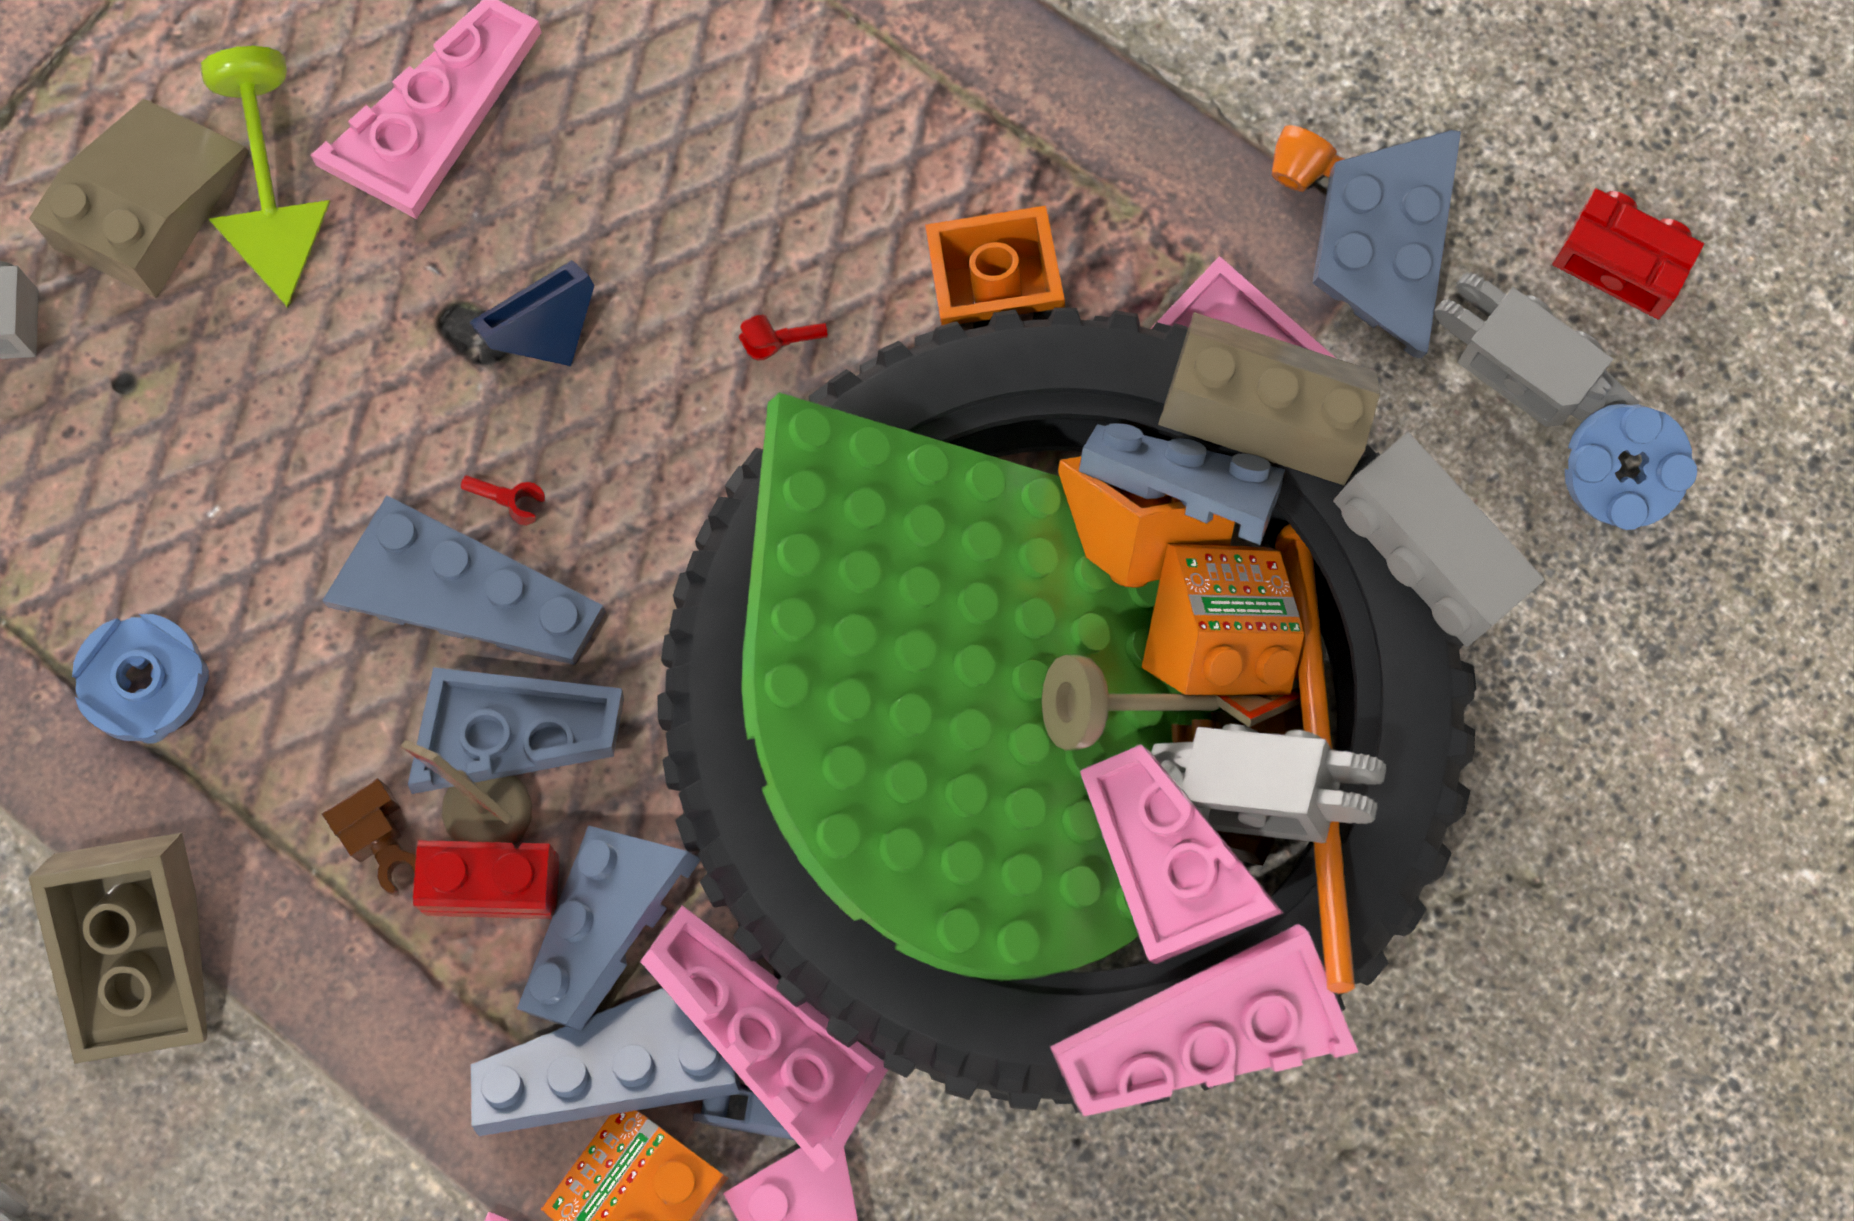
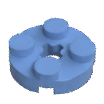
[1565,404,1697,530]
[72,614,209,744]

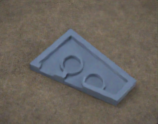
[1079,423,1285,545]
[408,667,624,794]
[517,826,700,1031]

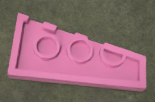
[311,0,542,219]
[640,905,888,1172]
[1050,924,1358,1116]

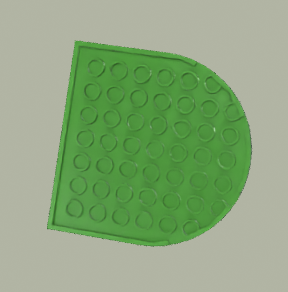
[742,393,1220,980]

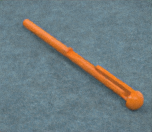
[1275,524,1355,993]

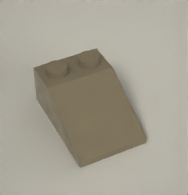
[29,98,248,298]
[28,833,208,1064]

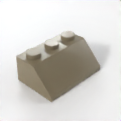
[1158,312,1380,485]

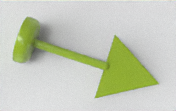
[200,46,330,308]

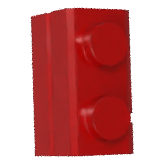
[1552,188,1705,320]
[413,840,559,919]

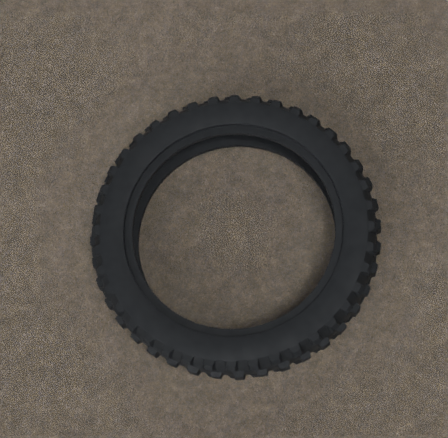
[657,308,1476,1113]

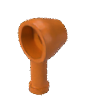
[1271,125,1344,192]

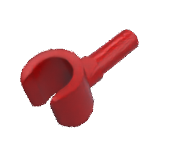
[739,314,828,361]
[461,475,545,526]

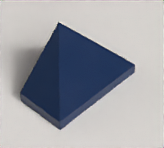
[469,260,595,366]

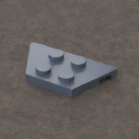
[1313,130,1461,358]

